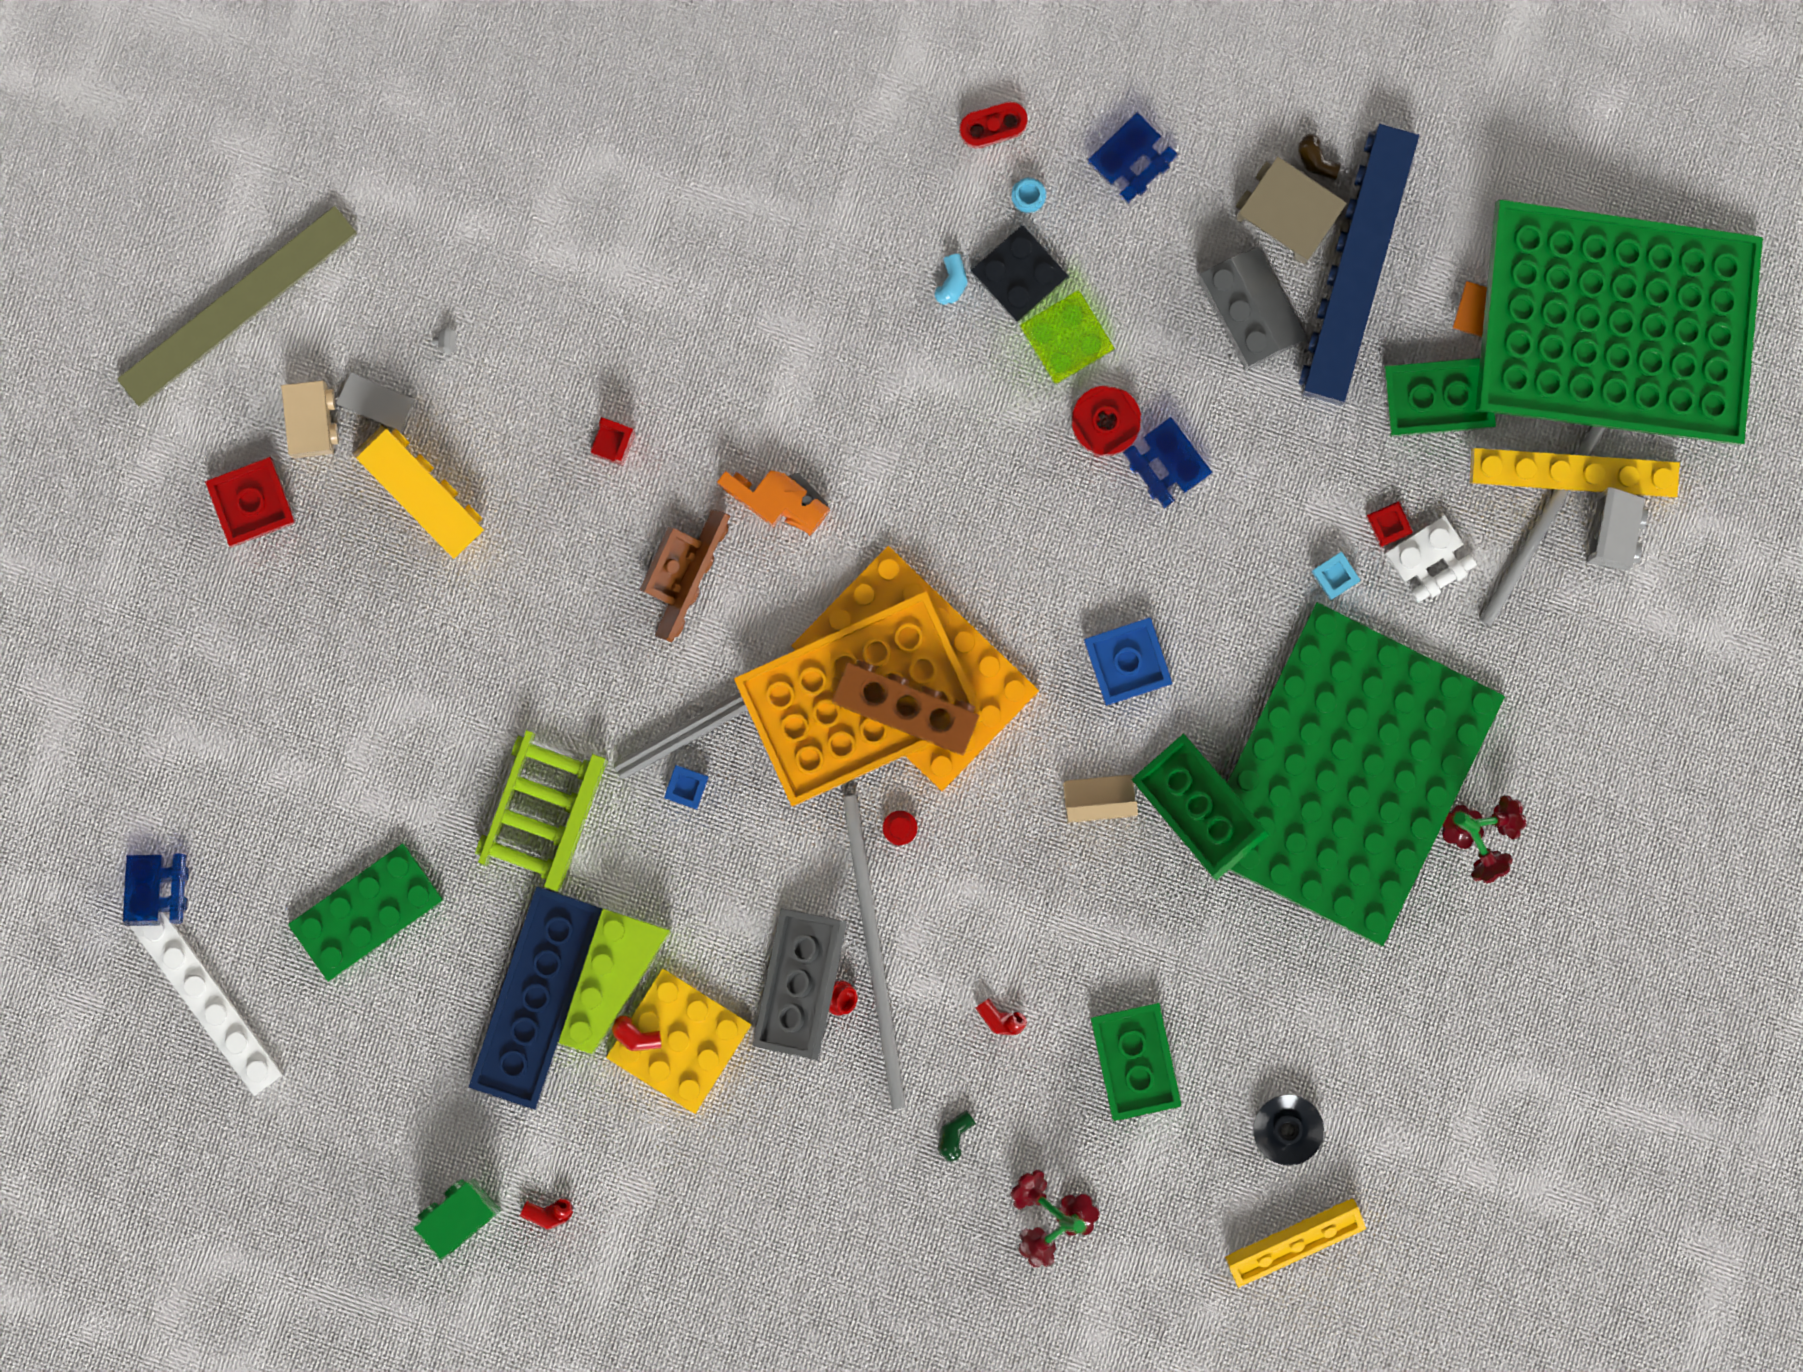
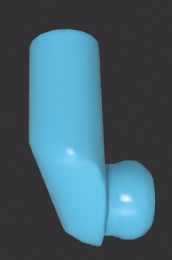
[935,253,968,305]

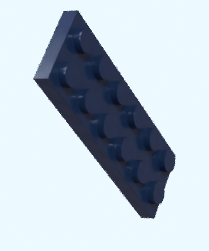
[468,886,603,1110]

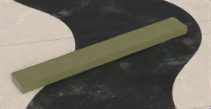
[117,206,358,407]

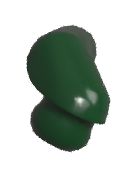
[937,1110,976,1162]

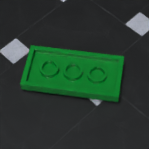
[1131,733,1270,881]
[288,843,444,982]

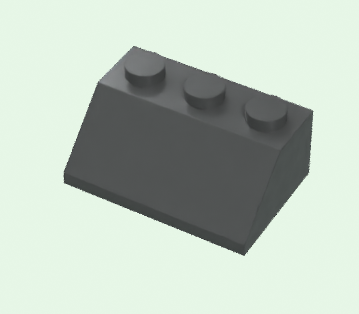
[1197,247,1308,372]

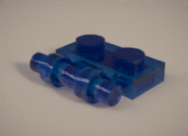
[1087,112,1178,204]
[1123,417,1213,509]
[123,853,190,926]

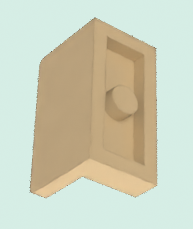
[1063,775,1138,823]

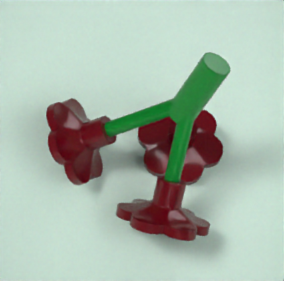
[1442,795,1527,884]
[1010,1169,1100,1268]

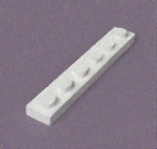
[129,906,284,1096]

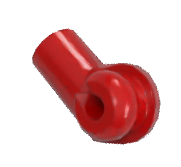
[975,998,1027,1036]
[612,1016,662,1051]
[519,1198,573,1229]

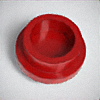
[882,810,918,846]
[829,980,858,1016]

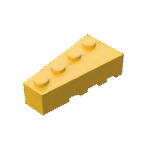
[352,425,484,559]

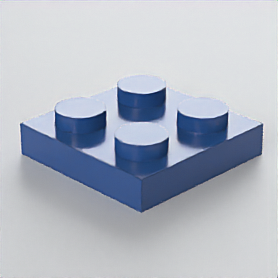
[1084,617,1173,707]

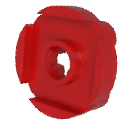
[1072,386,1141,456]

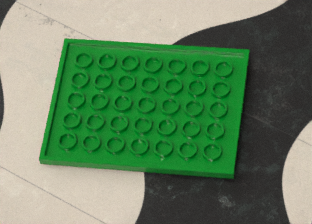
[1475,199,1763,445]
[1227,602,1505,947]

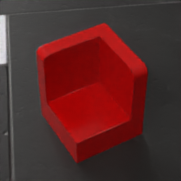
[590,417,636,466]

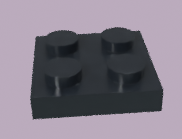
[970,224,1069,324]

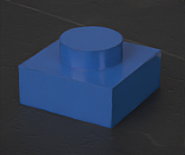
[664,765,709,810]

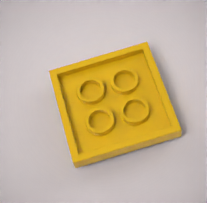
[606,968,752,1114]

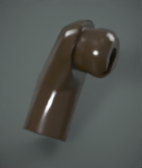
[1298,134,1341,180]

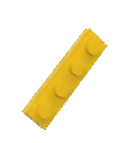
[1225,1198,1366,1288]

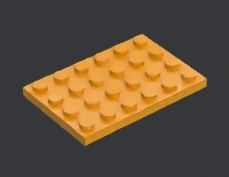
[791,545,1039,792]
[734,591,985,807]

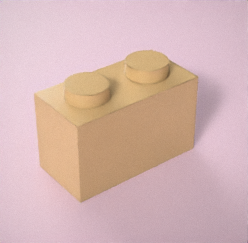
[281,381,339,459]

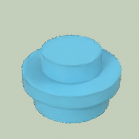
[1011,178,1046,213]

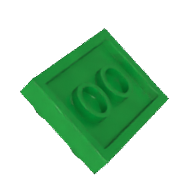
[1384,358,1496,437]
[1090,1003,1182,1122]

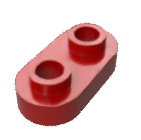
[960,102,1028,149]

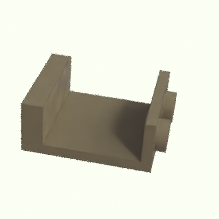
[1235,156,1347,265]

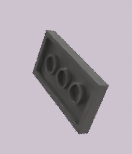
[752,908,847,1060]

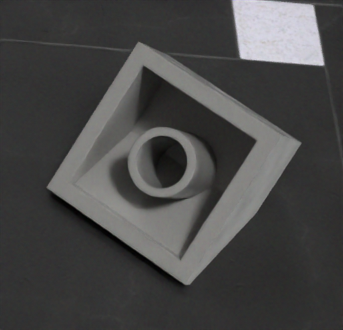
[1586,487,1648,571]

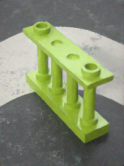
[475,730,608,892]

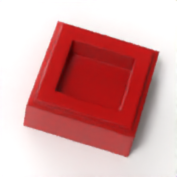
[1366,501,1413,548]

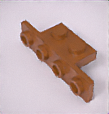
[639,510,730,643]

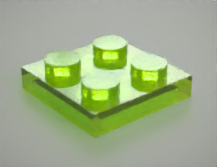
[1019,290,1115,386]

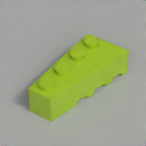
[559,909,672,1054]

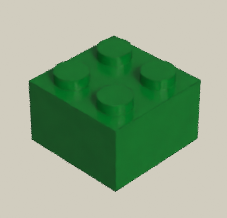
[413,1178,501,1261]

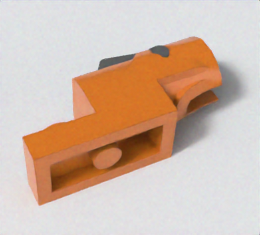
[717,470,830,536]

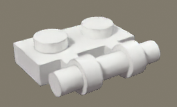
[1385,515,1477,603]

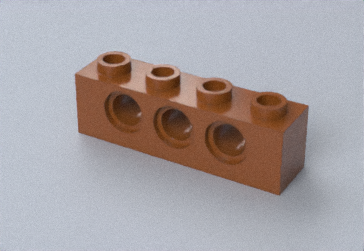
[832,659,979,756]

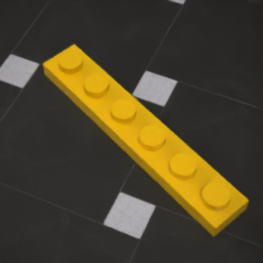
[1469,448,1680,498]

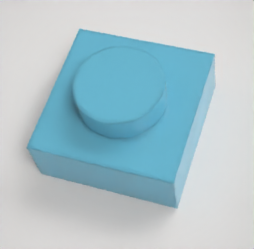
[1311,551,1361,601]

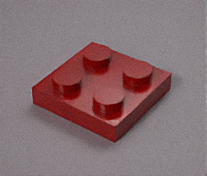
[205,457,296,548]

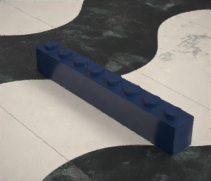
[1298,124,1419,407]

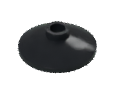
[1253,1095,1324,1166]

